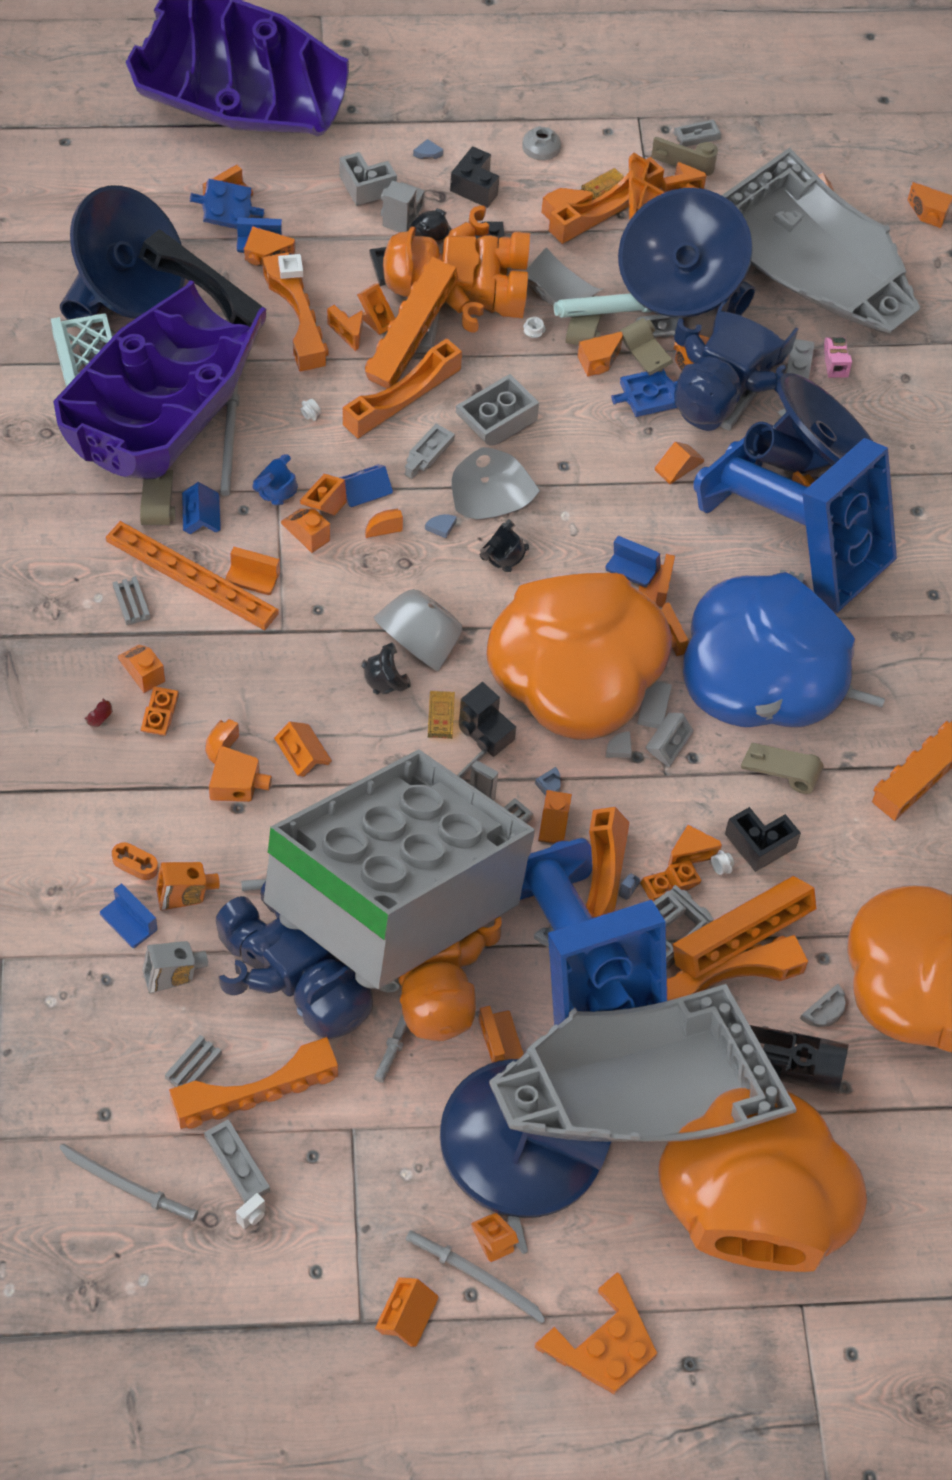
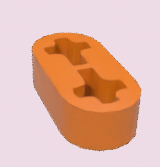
[112,842,158,880]

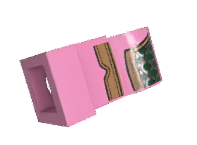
[824,337,852,378]

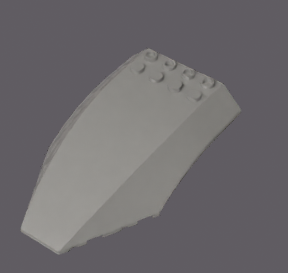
[722,147,920,333]
[490,984,797,1142]

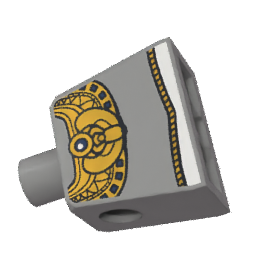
[142,941,208,993]

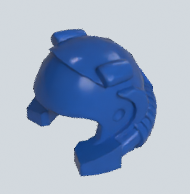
[252,454,298,505]

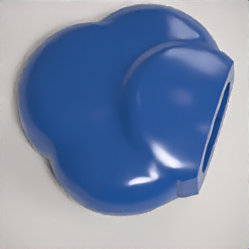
[683,572,855,728]

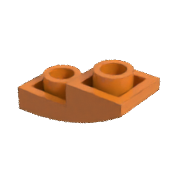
[140,686,179,736]
[640,860,702,902]

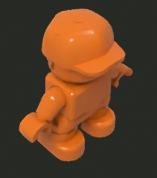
[383,205,530,333]
[398,916,502,1041]

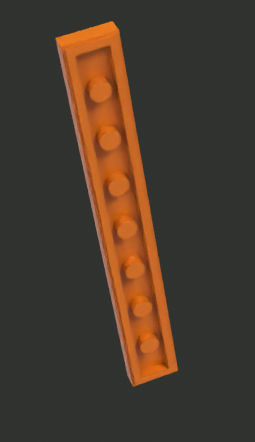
[106,521,279,631]

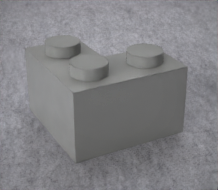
[339,152,397,206]
[381,180,425,232]

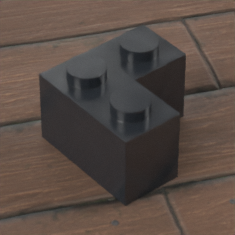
[450,146,500,208]
[459,681,516,757]
[725,807,801,872]

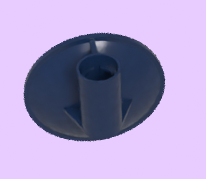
[60,185,185,320]
[618,188,756,318]
[744,373,874,474]
[440,1059,611,1218]

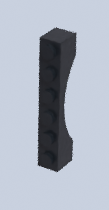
[139,229,267,327]

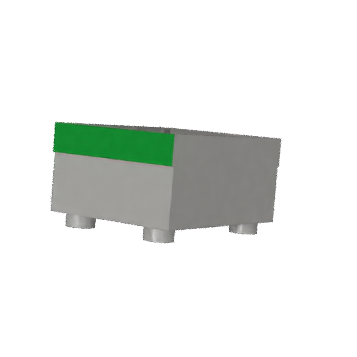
[264,749,535,990]

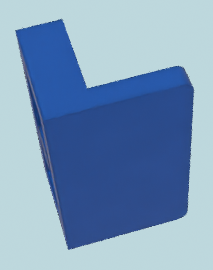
[237,217,282,253]
[339,464,393,507]
[182,482,221,534]
[605,535,661,587]
[100,883,158,948]

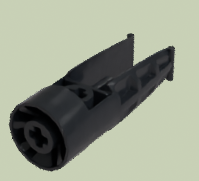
[750,1025,849,1094]

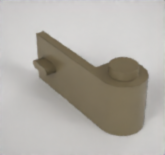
[651,136,718,176]
[565,296,602,346]
[619,318,674,376]
[140,470,176,525]
[741,743,824,794]

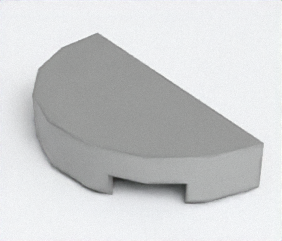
[800,984,846,1027]

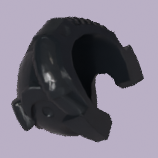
[411,208,452,241]
[479,519,529,572]
[361,642,411,695]

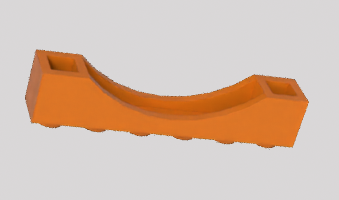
[549,157,665,244]
[262,252,329,372]
[343,338,462,439]
[586,806,630,918]
[667,934,808,1001]
[169,1037,338,1129]

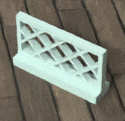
[51,313,112,387]

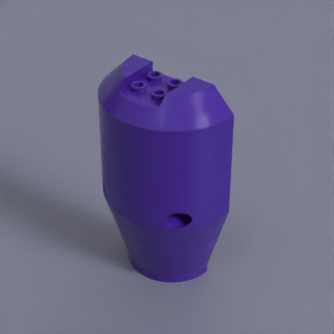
[125,0,349,137]
[53,280,266,479]

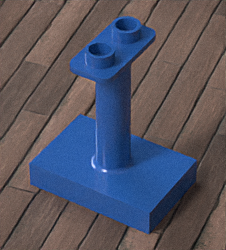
[693,438,897,613]
[520,838,667,1025]

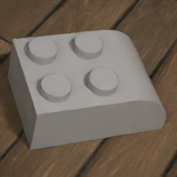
[456,374,539,446]

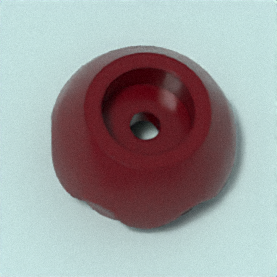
[84,698,113,727]

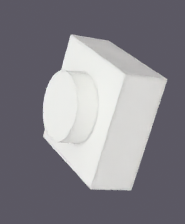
[278,254,303,279]
[236,1193,266,1229]

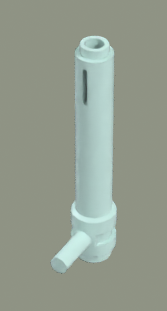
[554,293,652,318]

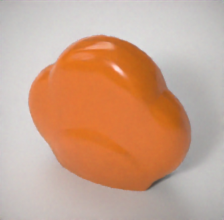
[486,573,672,740]
[847,885,952,1052]
[658,1088,867,1272]

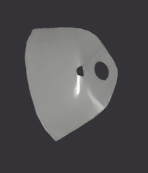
[525,247,604,306]
[451,447,540,519]
[374,589,462,671]

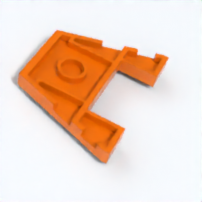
[629,152,696,219]
[535,1272,657,1394]

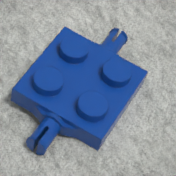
[189,179,264,229]
[611,368,677,417]

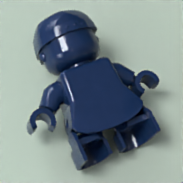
[674,297,799,431]
[216,881,373,1039]

